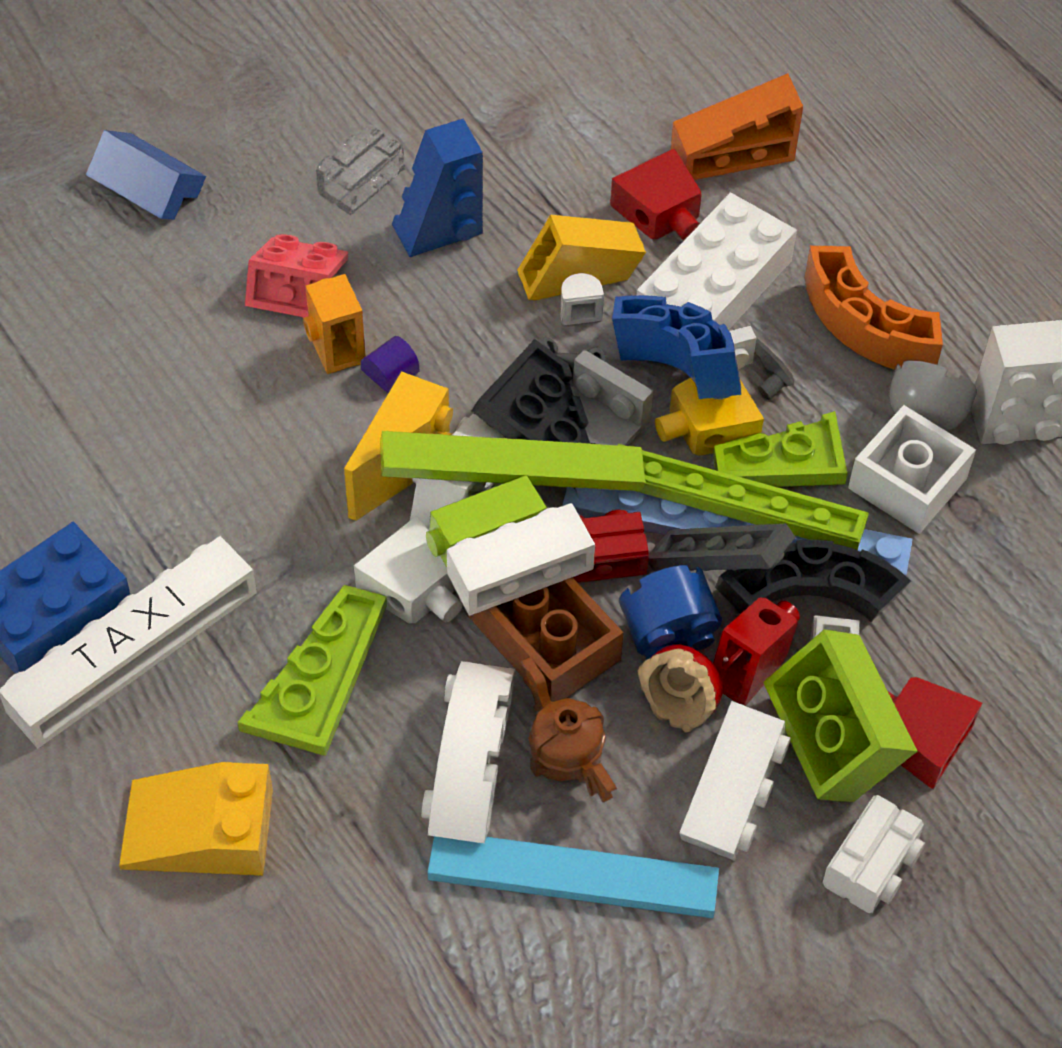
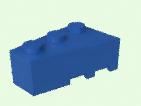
[392,118,483,257]

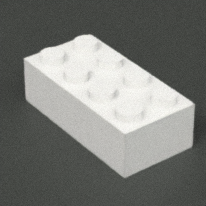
[637,192,797,330]

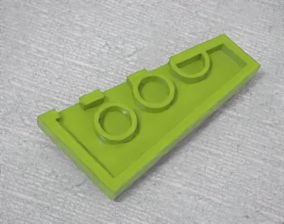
[237,585,387,756]

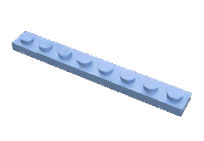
[563,487,913,576]

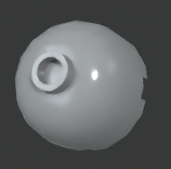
[888,360,977,432]

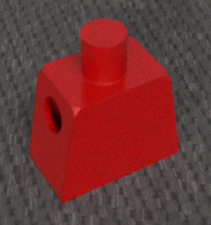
[610,148,702,241]
[713,597,800,706]
[888,677,983,790]

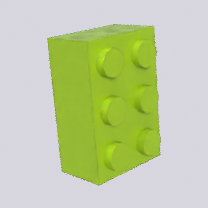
[763,629,917,802]

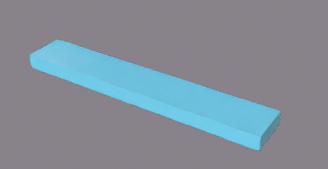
[428,836,719,918]

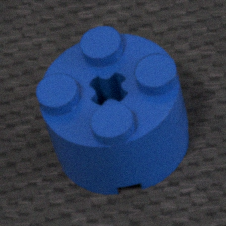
[619,565,722,660]

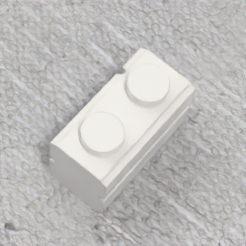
[822,795,925,913]

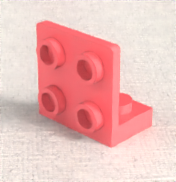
[245,234,348,318]

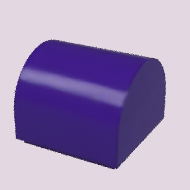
[361,336,420,393]

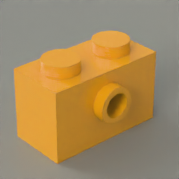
[303,274,366,374]

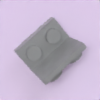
[571,350,653,446]

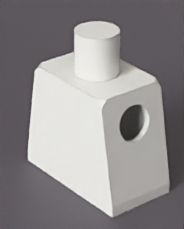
[354,516,463,624]

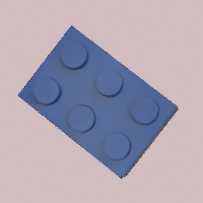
[0,521,131,674]

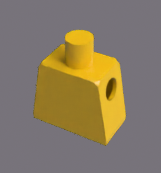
[655,378,764,456]

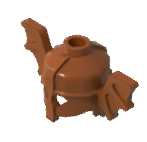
[521,657,617,803]

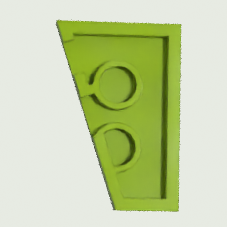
[713,411,847,487]

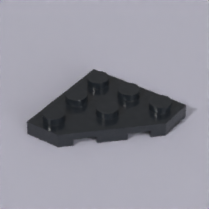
[471,339,596,489]

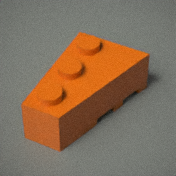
[671,73,803,180]

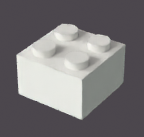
[848,405,976,534]

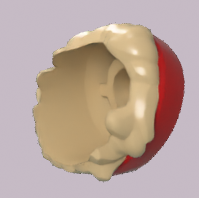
[637,644,723,733]

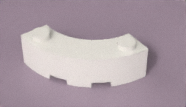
[421,661,515,843]

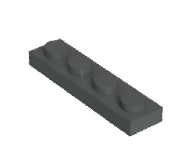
[648,524,796,572]

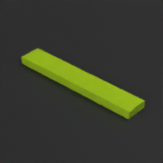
[380,431,646,491]
[618,444,869,550]

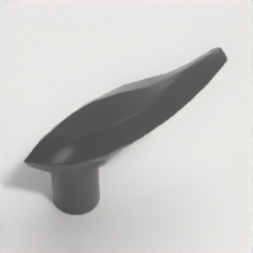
[755,337,794,400]

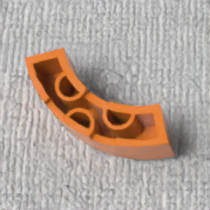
[804,245,943,369]

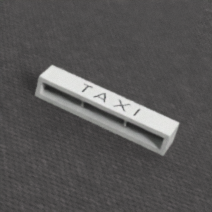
[0,536,257,749]

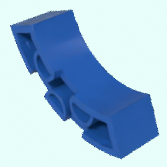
[612,295,742,399]

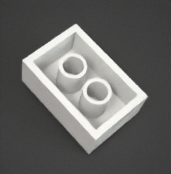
[971,320,1062,445]

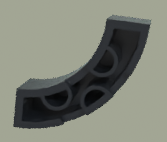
[715,540,911,622]

